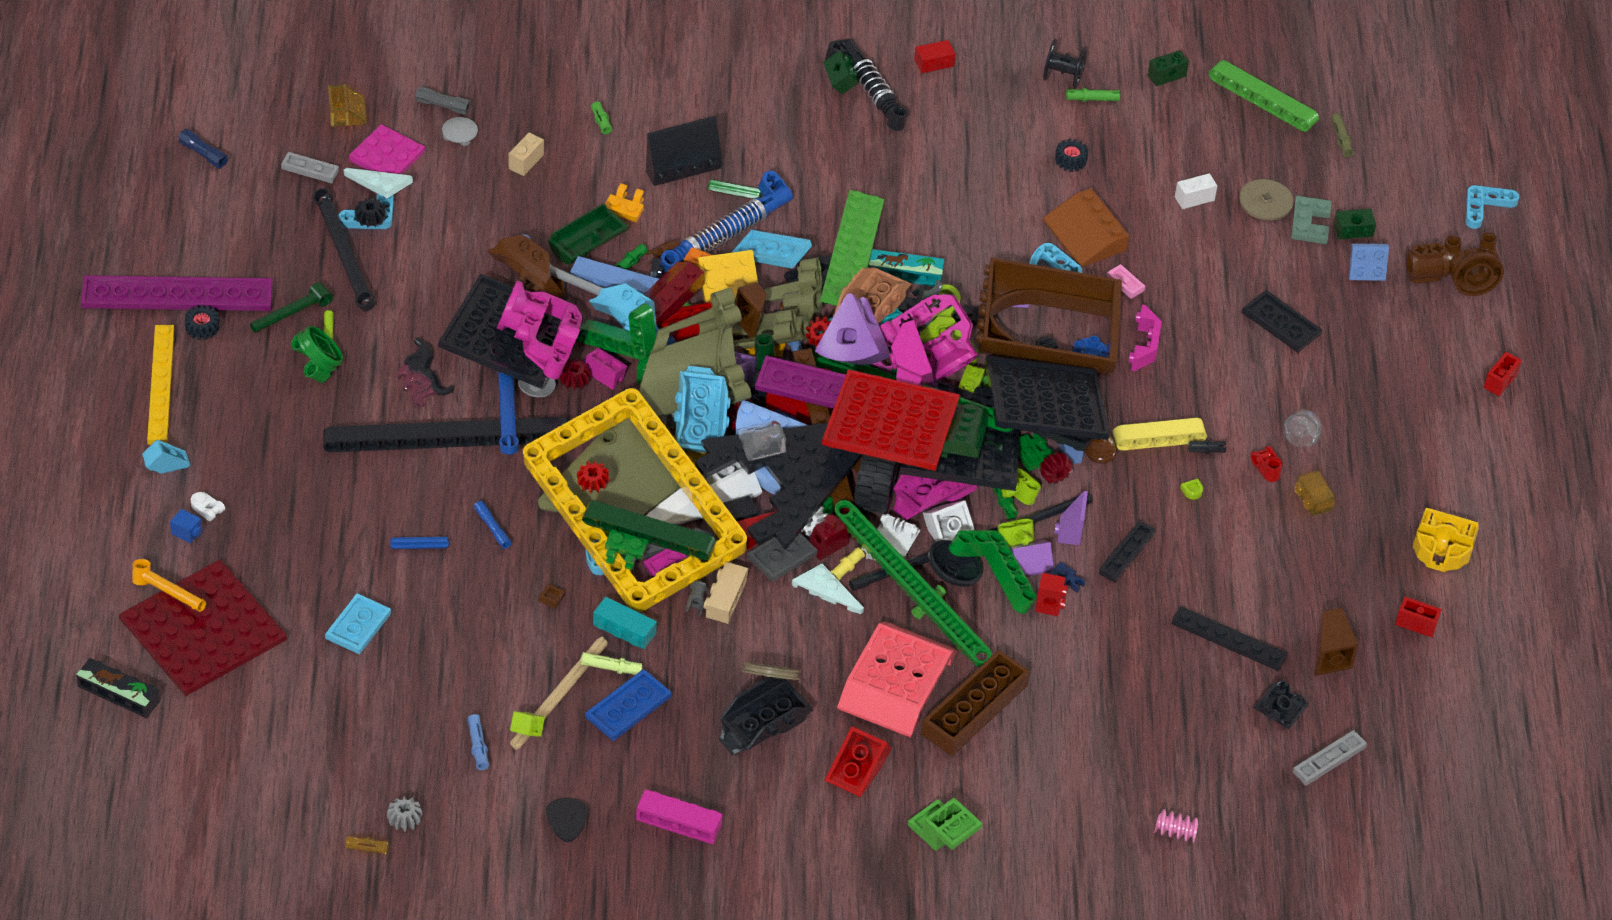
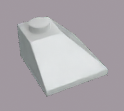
[922,500,974,542]

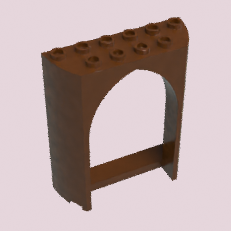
[976,257,1122,376]

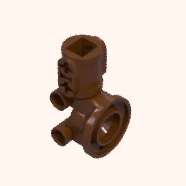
[1405,232,1504,296]

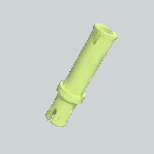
[580,652,642,675]

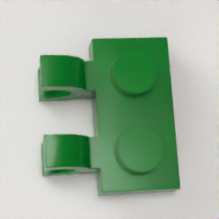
[605,529,649,570]

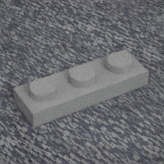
[281,152,339,183]

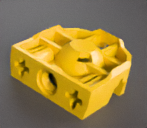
[1413,508,1479,572]

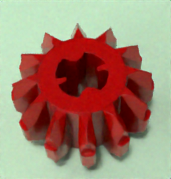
[805,317,831,347]
[577,460,610,494]

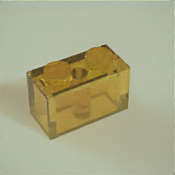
[1295,471,1335,516]

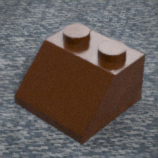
[735,282,767,338]

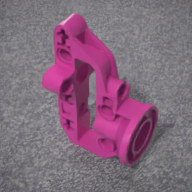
[496,280,582,379]
[869,295,978,381]

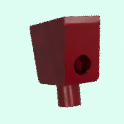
[810,515,849,561]

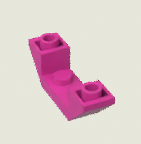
[1129,305,1162,371]

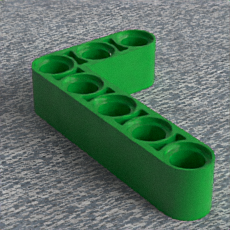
[576,303,656,360]
[949,530,1036,614]

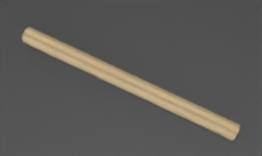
[510,637,608,750]

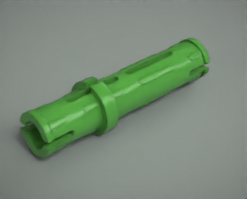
[1066,88,1120,102]

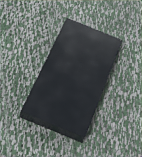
[1242,290,1322,353]

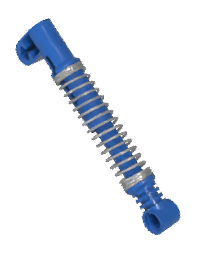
[660,171,793,272]

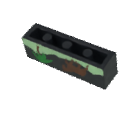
[76,658,160,719]

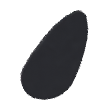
[546,798,587,842]

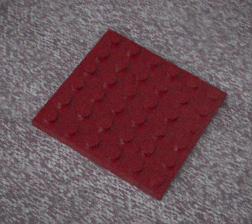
[119,559,287,696]

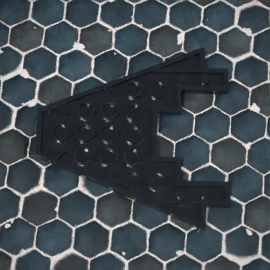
[695,423,863,549]

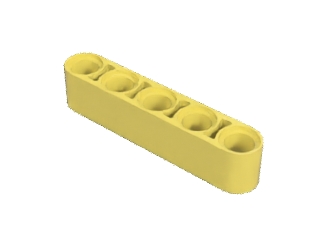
[1113,418,1207,450]

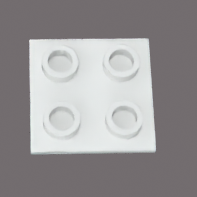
[877,513,920,557]

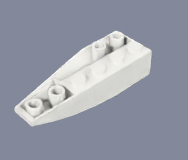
[646,462,762,525]

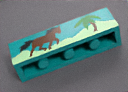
[869,249,944,286]

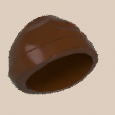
[1085,435,1117,463]

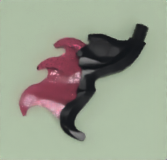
[398,337,454,406]

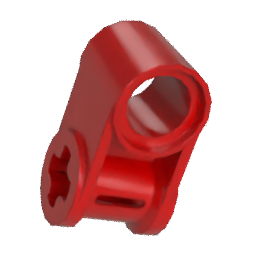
[1250,446,1282,482]

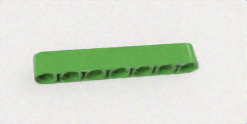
[1209,60,1319,132]

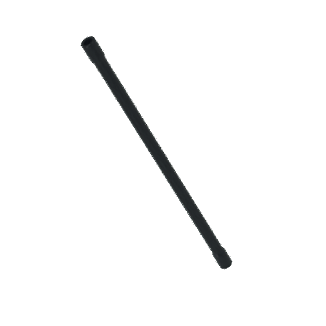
[849,493,1092,591]

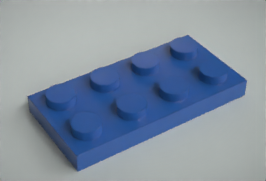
[585,669,672,741]

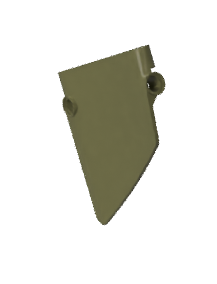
[538,418,681,515]

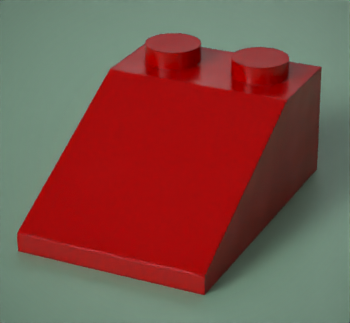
[824,726,892,797]

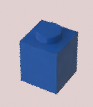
[170,509,202,544]

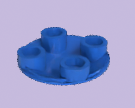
[1072,335,1107,358]

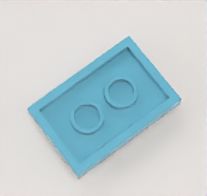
[325,593,391,655]

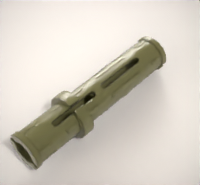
[1330,113,1354,158]

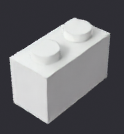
[1175,173,1217,209]

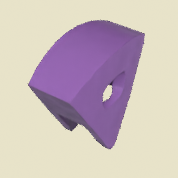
[815,293,890,365]

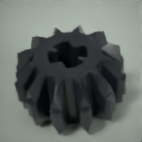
[355,198,386,228]

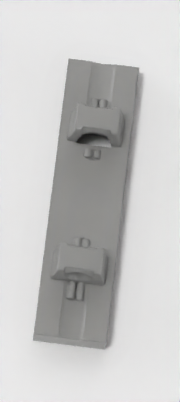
[1293,730,1367,786]

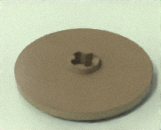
[1239,179,1293,221]

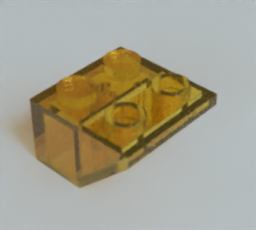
[328,84,367,126]

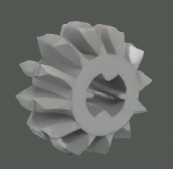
[387,796,422,832]

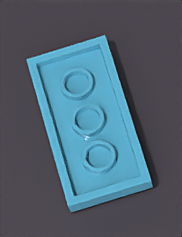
[732,230,812,269]

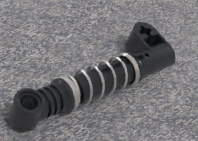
[825,39,908,131]

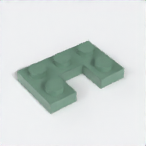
[1291,196,1332,244]

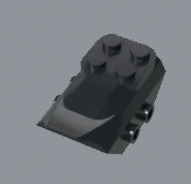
[719,677,814,755]

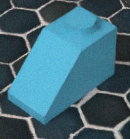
[142,440,190,474]

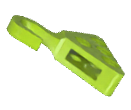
[919,285,979,366]

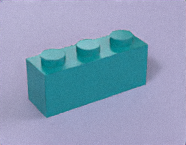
[593,597,657,649]

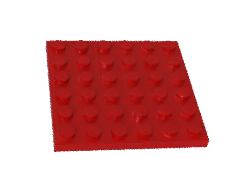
[822,370,960,471]

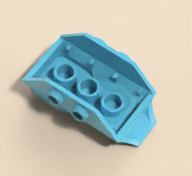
[589,283,662,335]
[674,366,730,453]

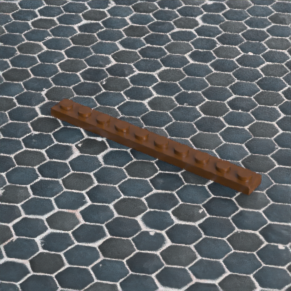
[793,348,853,509]

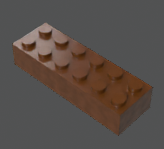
[921,650,1030,756]

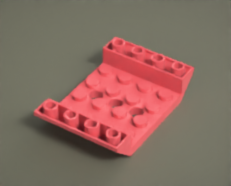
[837,621,958,738]

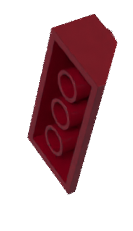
[644,262,705,329]

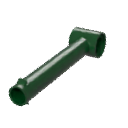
[250,282,333,333]

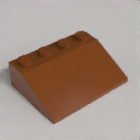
[1043,188,1129,267]

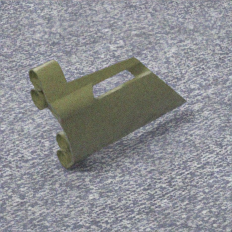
[639,288,751,417]

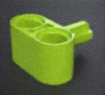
[1001,468,1041,505]
[998,519,1035,546]

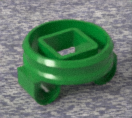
[291,326,343,383]

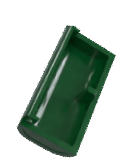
[548,203,628,265]
[941,404,989,458]

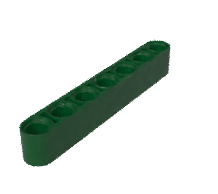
[582,500,716,560]

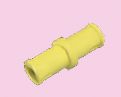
[830,547,865,581]

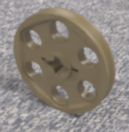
[740,662,801,680]

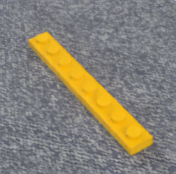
[147,325,175,445]

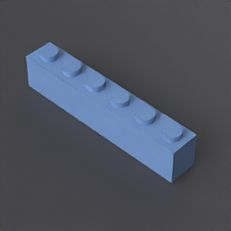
[570,256,659,295]

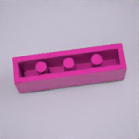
[636,789,723,844]

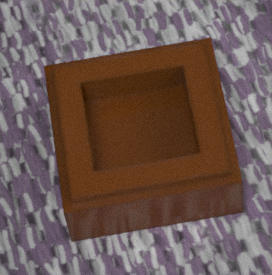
[538,584,565,609]

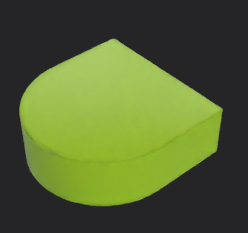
[1180,479,1203,500]

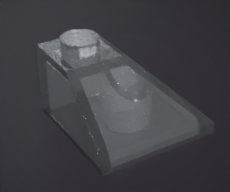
[737,420,786,461]

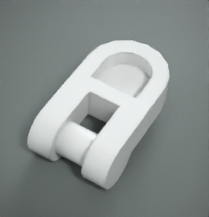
[191,492,225,521]

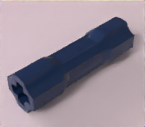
[178,128,228,169]

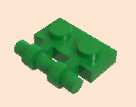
[1018,433,1054,472]

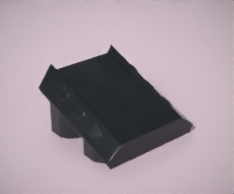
[1253,680,1308,729]

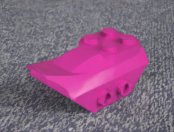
[893,474,978,520]

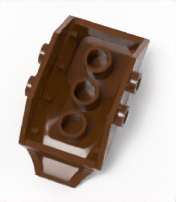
[488,234,565,299]

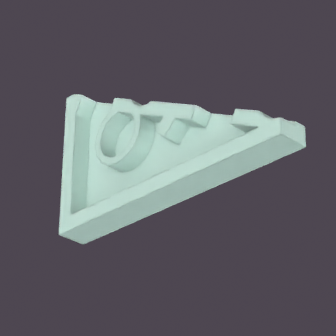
[344,168,413,198]
[792,564,864,614]

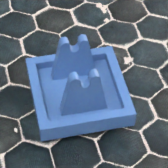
[1348,244,1389,281]

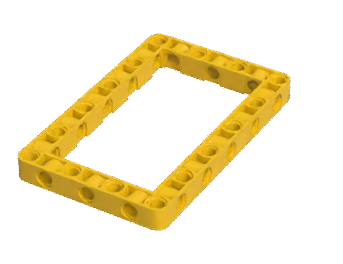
[523,388,747,613]

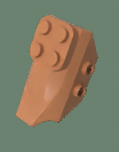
[833,267,911,325]

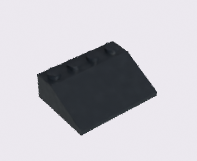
[646,116,722,186]

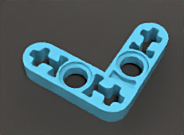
[1466,185,1519,229]
[338,193,394,229]

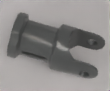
[686,581,708,617]

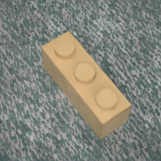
[704,562,748,624]

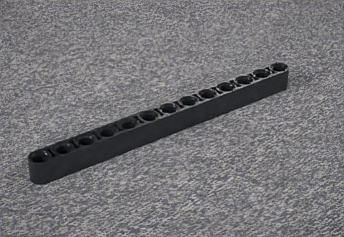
[323,417,570,452]

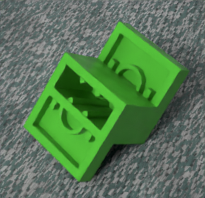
[908,798,983,851]

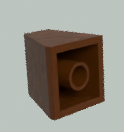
[1314,608,1359,676]

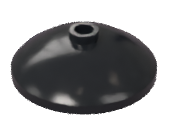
[928,540,983,587]

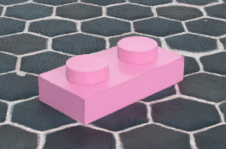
[1107,264,1145,299]

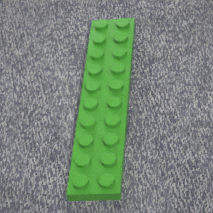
[820,190,884,306]

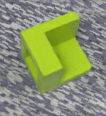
[510,711,545,737]

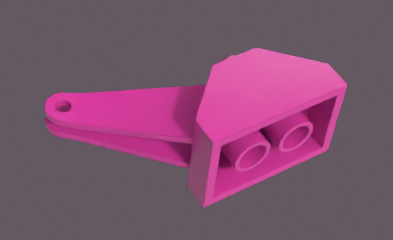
[889,320,934,386]

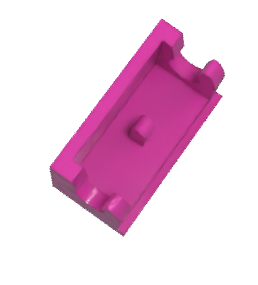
[585,348,627,390]

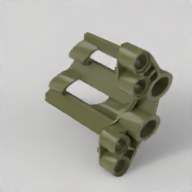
[732,257,823,349]

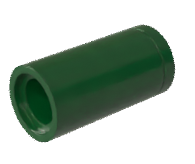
[754,333,775,371]

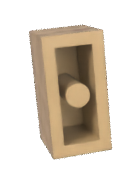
[509,133,544,176]

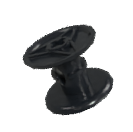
[1043,38,1088,89]

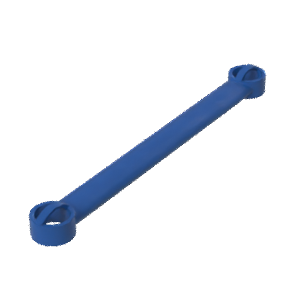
[498,372,519,455]

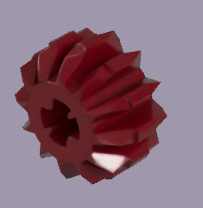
[560,359,591,391]
[1040,452,1073,484]

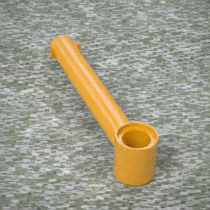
[132,559,206,612]

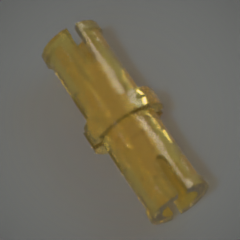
[345,835,389,855]

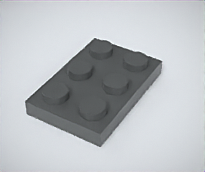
[747,533,818,582]

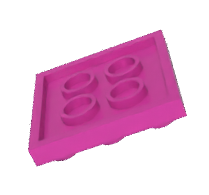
[349,124,425,174]

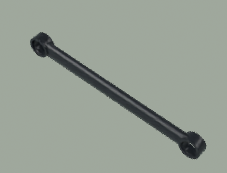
[313,188,376,311]

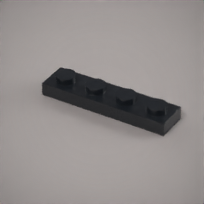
[1099,521,1156,583]

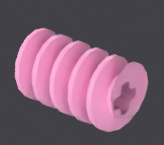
[1154,809,1199,844]

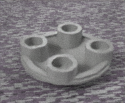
[442,117,478,146]

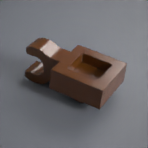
[645,240,679,264]

